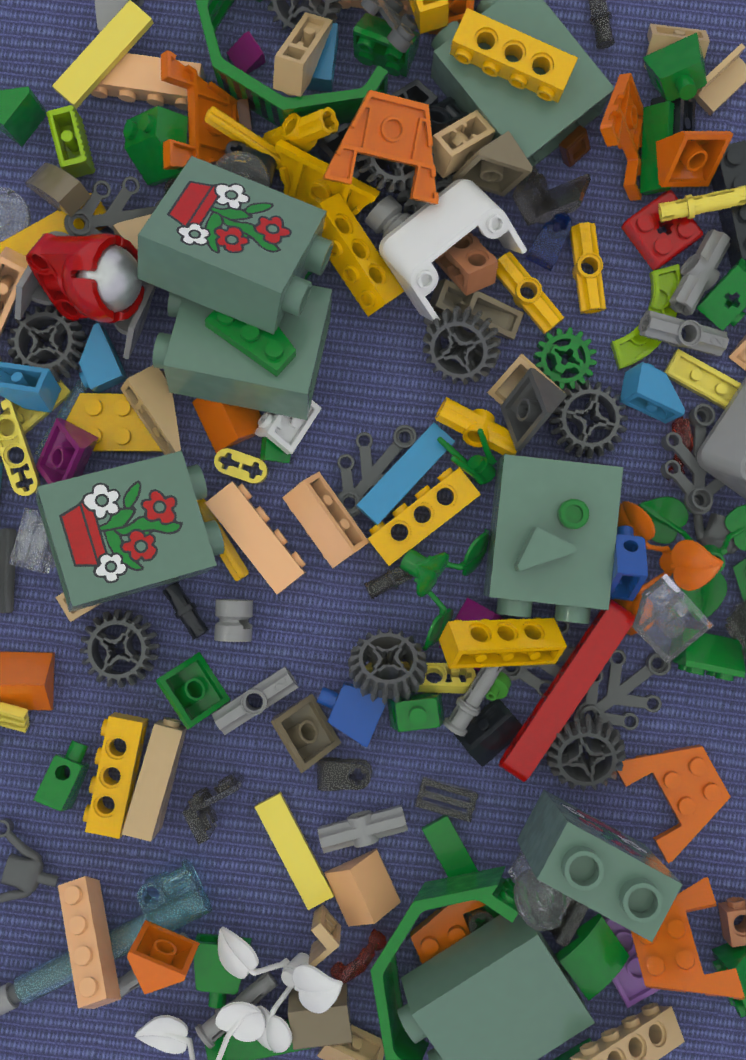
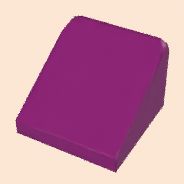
[226,31,266,74]

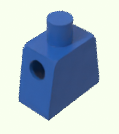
[610,526,648,601]
[316,682,386,747]

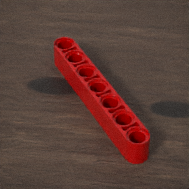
[498,599,636,782]

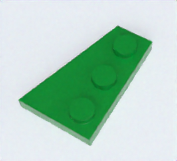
[205,310,296,377]

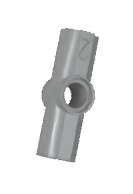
[669,229,731,316]
[638,310,729,357]
[211,666,299,735]
[317,804,408,853]

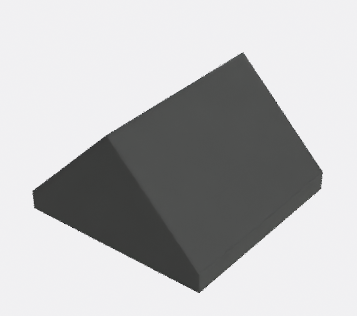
[500,368,567,451]

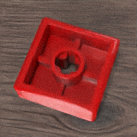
[621,190,703,271]

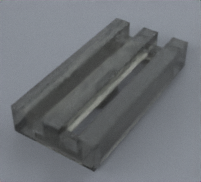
[415,777,479,822]

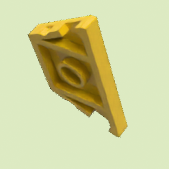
[275,139,380,216]
[66,393,162,452]

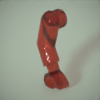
[666,416,693,481]
[330,928,386,984]

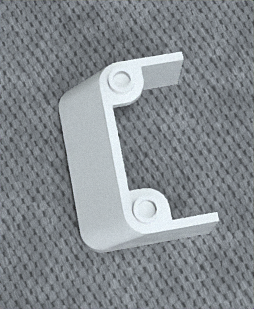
[379,179,527,322]

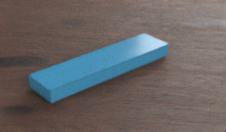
[356,423,455,526]

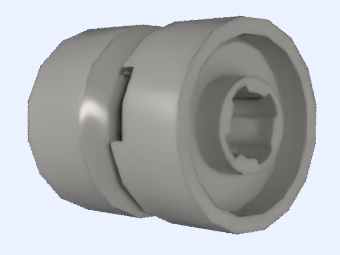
[365,195,411,238]
[214,599,253,642]

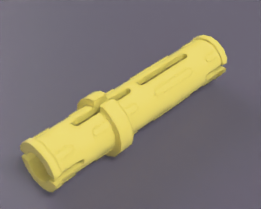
[658,185,746,223]

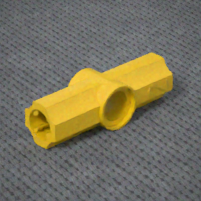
[263,107,339,152]
[569,222,606,314]
[496,251,564,335]
[435,397,517,455]

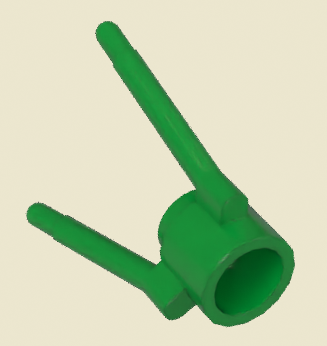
[437,429,497,485]

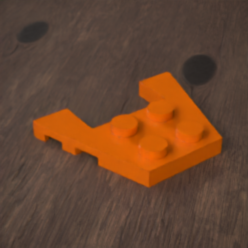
[161,50,239,170]
[600,73,643,201]
[323,90,439,205]
[616,744,731,864]
[631,877,745,1000]
[410,900,485,964]

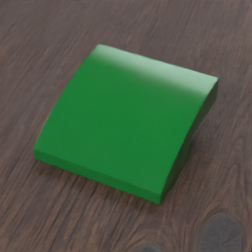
[555,914,629,1001]

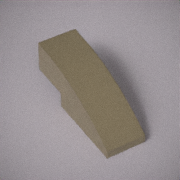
[25,163,91,217]
[429,279,524,340]

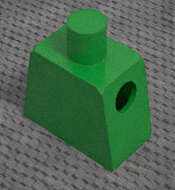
[643,33,707,101]
[387,693,444,732]
[33,740,89,812]
[194,933,252,1009]

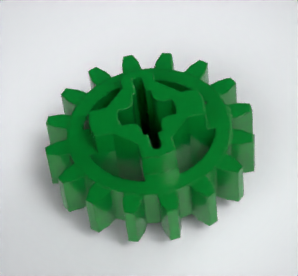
[533,327,597,390]

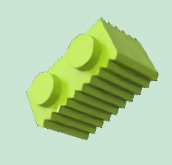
[46,105,96,178]

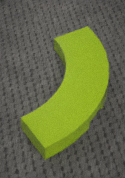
[610,264,682,370]

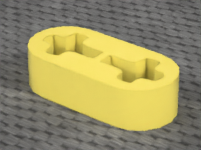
[214,448,268,484]

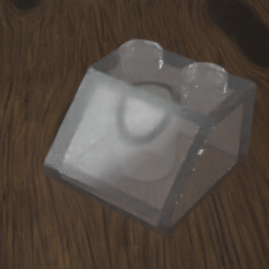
[632,574,714,664]

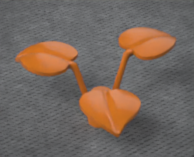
[614,501,724,636]

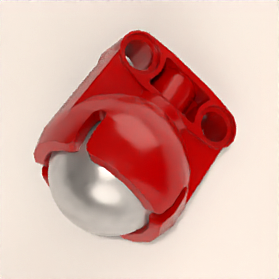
[26,233,144,323]

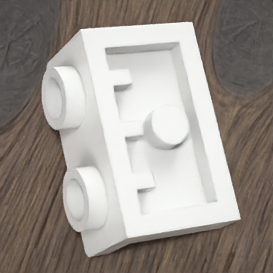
[255,400,322,454]

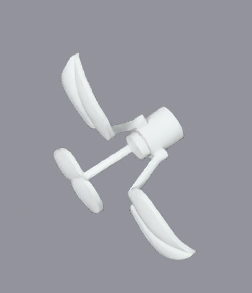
[218,927,343,1053]
[135,1002,266,1060]

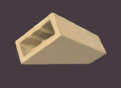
[122,717,187,842]

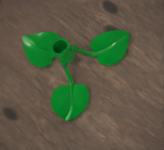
[638,496,746,622]
[400,529,489,651]

